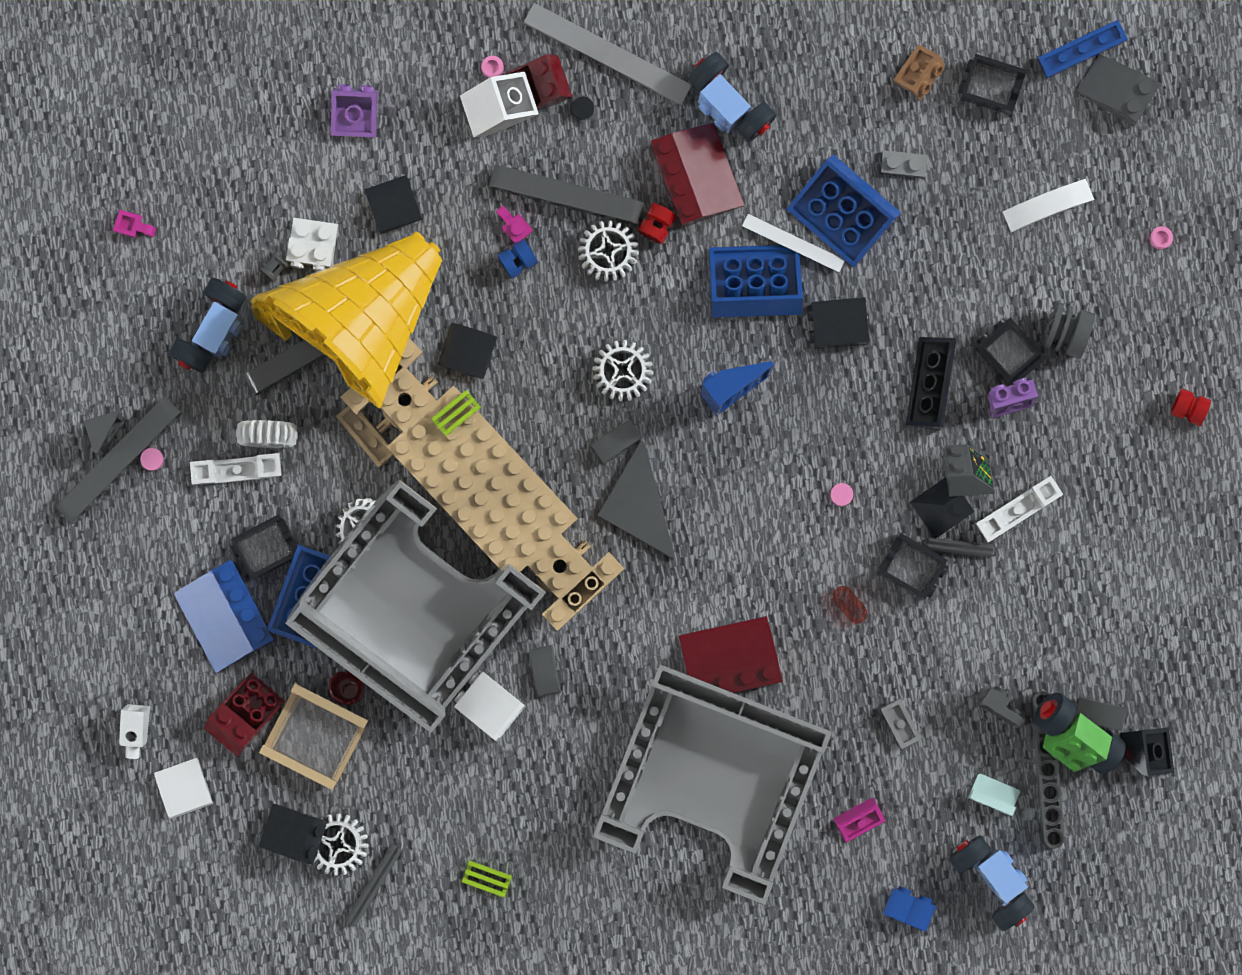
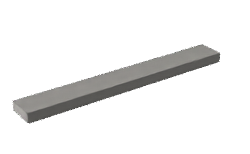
[524,3,692,106]

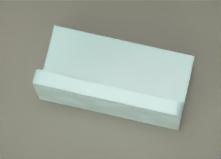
[968,774,1020,816]

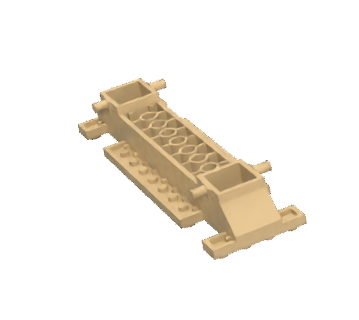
[340,338,624,631]

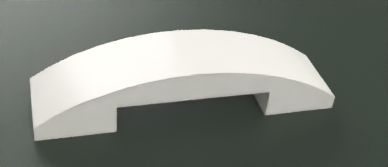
[1003,179,1094,232]
[190,453,282,485]
[976,476,1063,542]

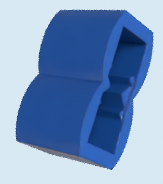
[882,886,936,932]

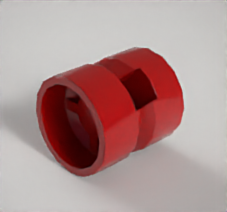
[637,203,678,245]
[1170,388,1212,427]

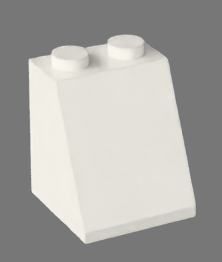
[460,72,539,138]
[454,672,526,741]

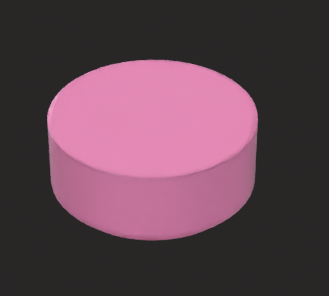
[481,56,504,78]
[1150,226,1173,250]
[140,448,164,471]
[830,483,853,506]

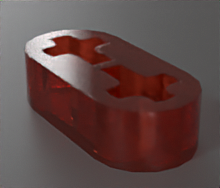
[832,586,868,624]

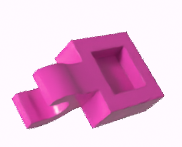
[496,206,533,244]
[113,209,156,238]

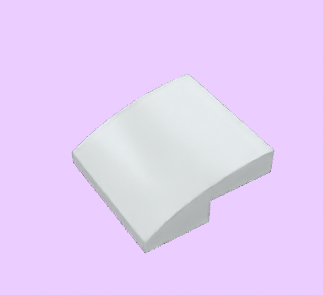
[154,758,213,819]

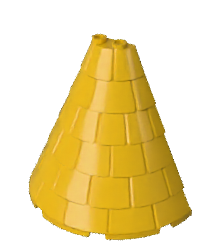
[250,231,442,408]

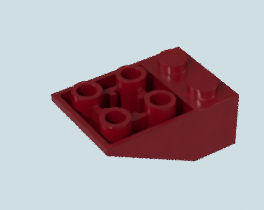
[500,54,573,111]
[203,673,285,757]

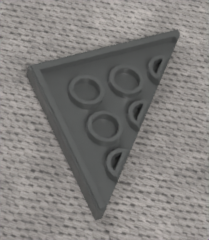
[598,440,675,559]

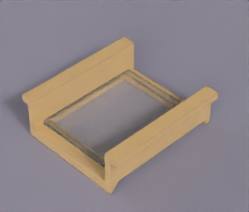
[259,684,368,790]

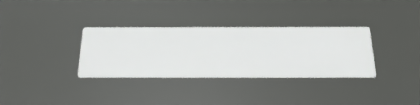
[742,214,845,272]

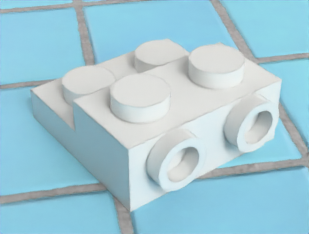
[286,218,338,271]

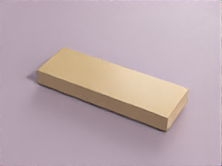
[336,406,394,468]

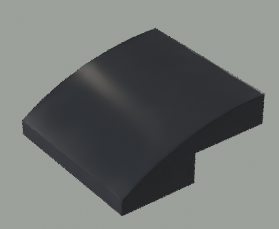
[364,175,422,234]
[437,322,497,379]

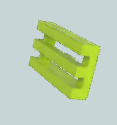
[431,390,481,436]
[462,860,512,898]

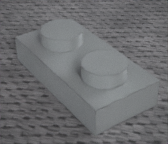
[880,150,928,178]
[880,698,921,749]

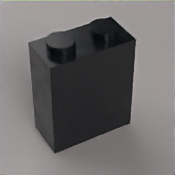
[807,297,870,349]
[258,803,327,865]

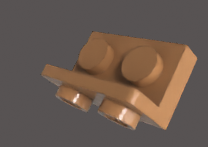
[893,44,945,100]

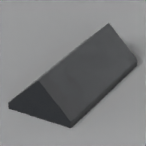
[905,337,957,431]

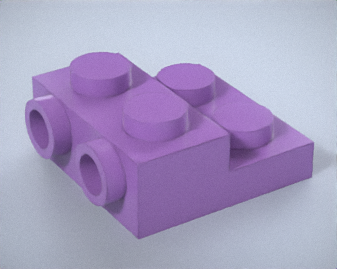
[331,84,378,138]
[988,378,1038,419]

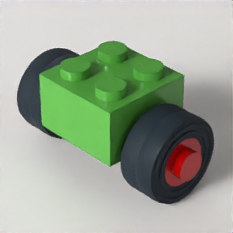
[1034,692,1126,774]

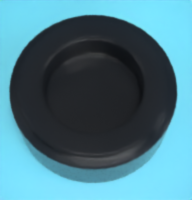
[572,96,594,120]

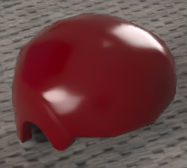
[329,671,365,706]

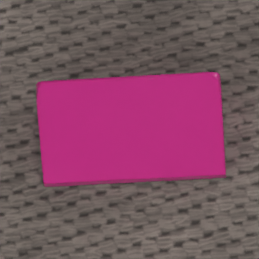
[833,798,885,843]

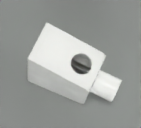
[119,704,150,759]

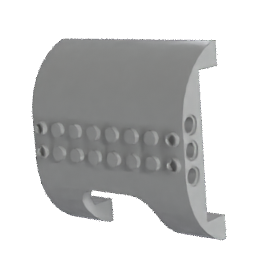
[285,480,546,733]
[593,665,832,905]

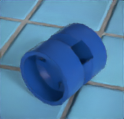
[497,238,538,279]

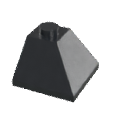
[910,477,975,539]
[1120,727,1175,776]

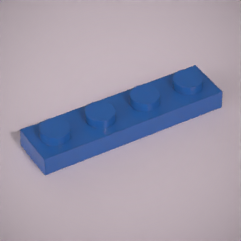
[1037,20,1128,79]

